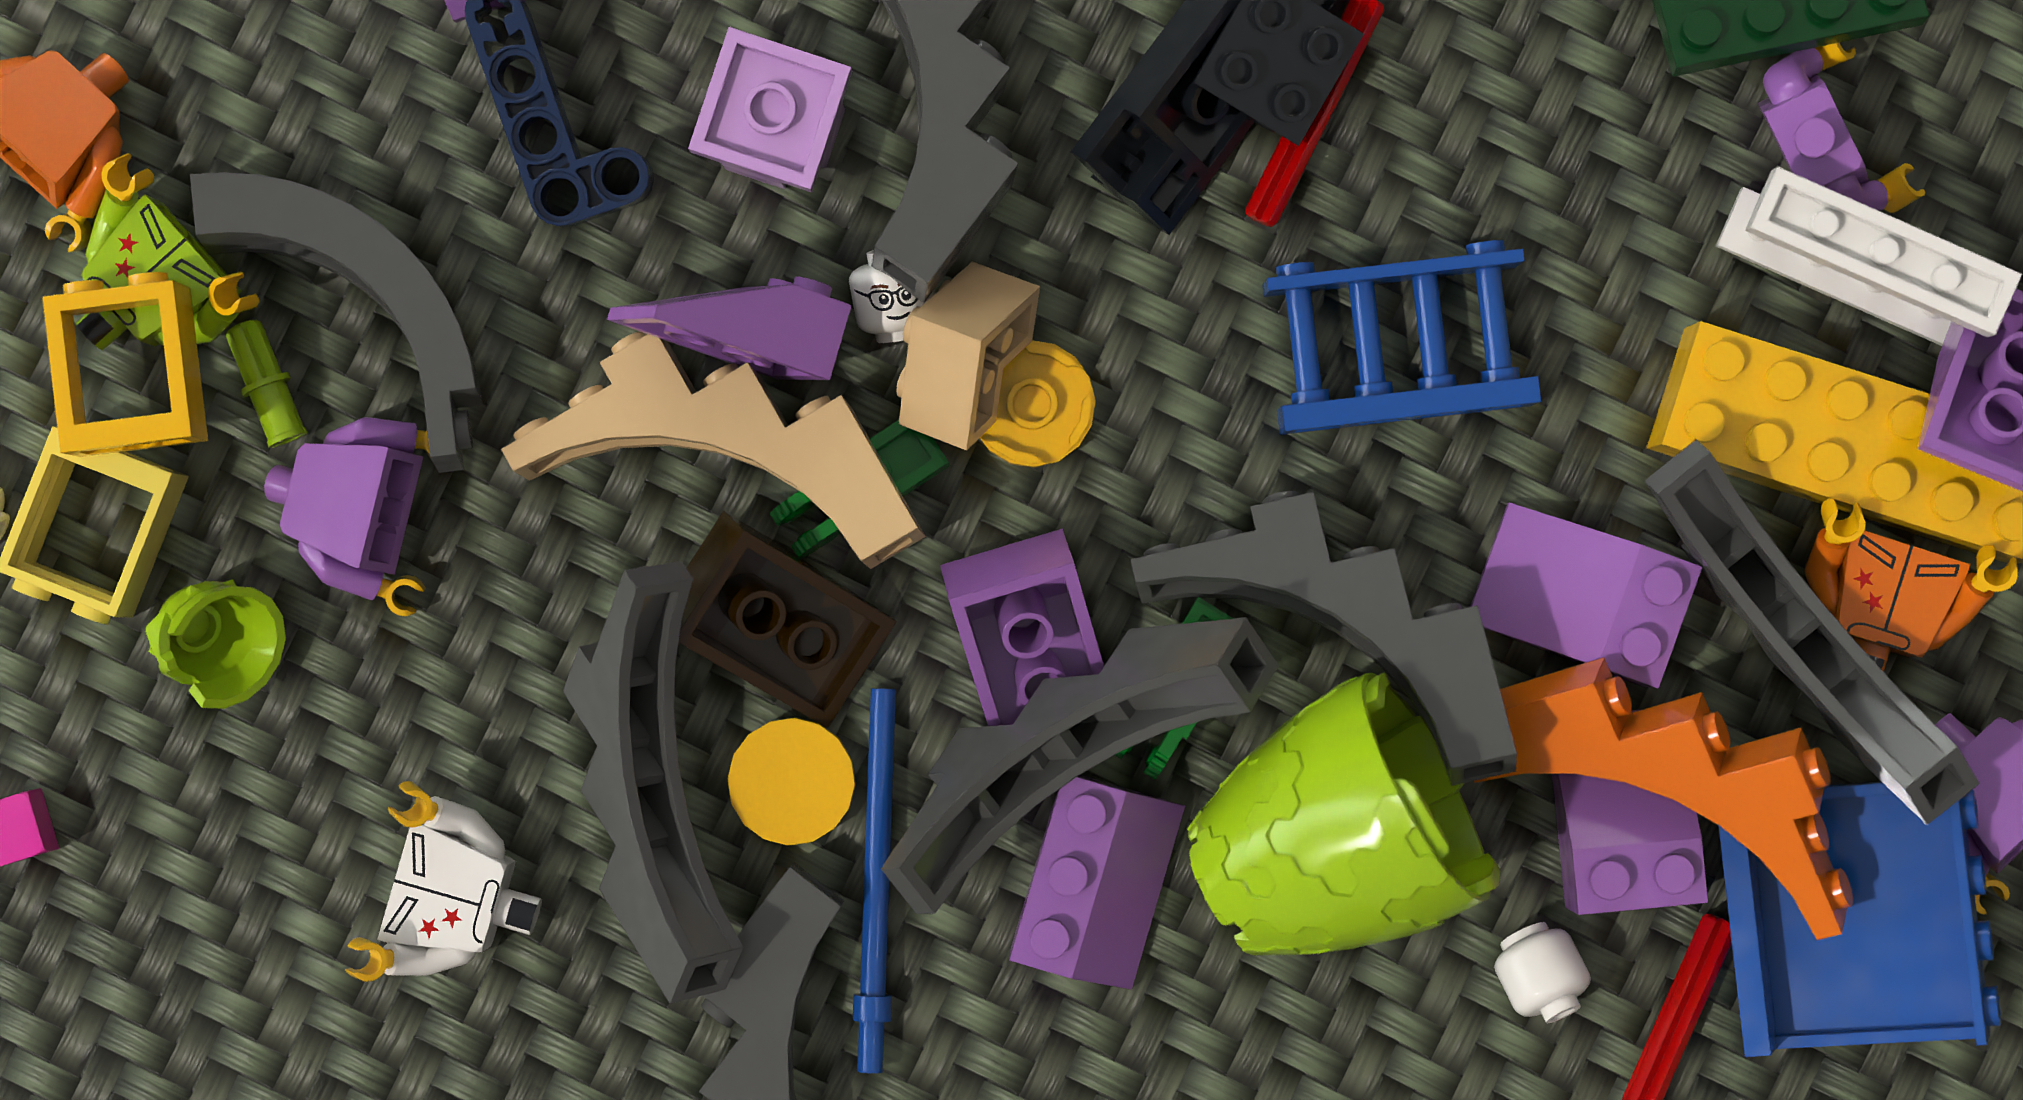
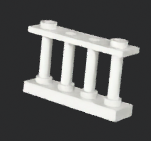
[1716,167,2022,346]

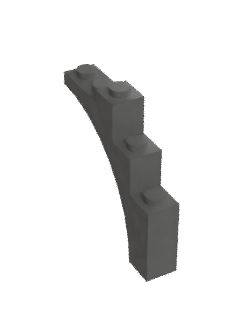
[872,0,1018,303]
[1644,440,1980,825]
[1130,491,1517,786]
[563,561,744,1004]
[881,618,1279,914]
[699,862,844,1100]

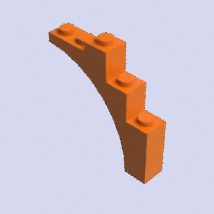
[1474,657,1853,940]

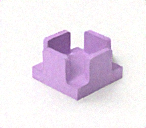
[688,27,853,192]

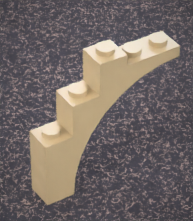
[501,331,926,569]

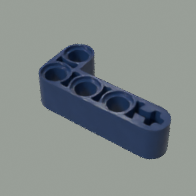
[464,0,654,227]

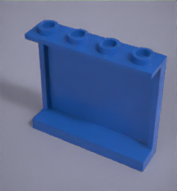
[1719,781,2001,1057]

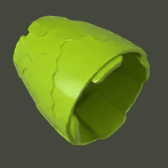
[1187,672,1500,955]

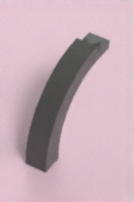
[190,172,483,473]

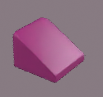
[0,788,59,867]

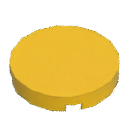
[980,340,1096,468]
[727,717,856,845]

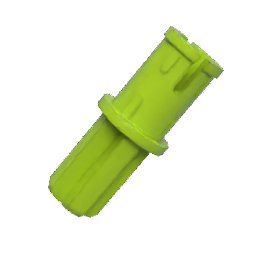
[226,319,308,448]

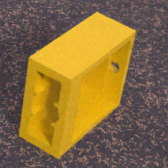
[42,272,208,457]

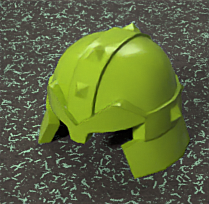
[145,579,286,709]

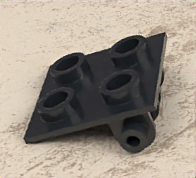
[1192,0,1364,146]

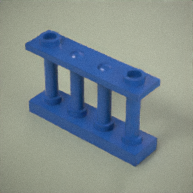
[1262,240,1541,435]

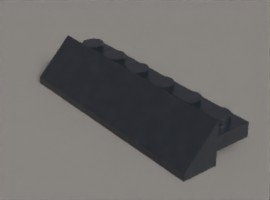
[1070,0,1347,235]

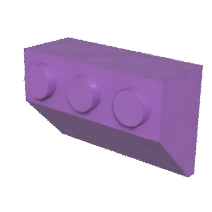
[1009,775,1185,989]

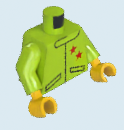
[76,153,259,351]

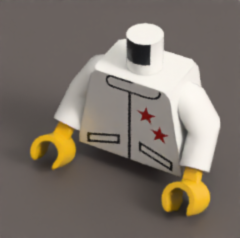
[345,781,542,982]

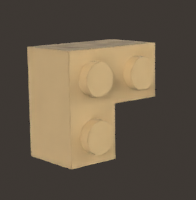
[896,262,1040,451]

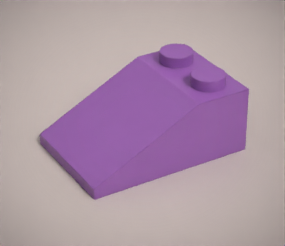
[607,277,852,380]
[1918,289,2023,492]
[1470,502,1702,689]
[940,528,1104,726]
[1552,709,1708,915]

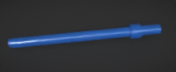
[853,688,896,1073]

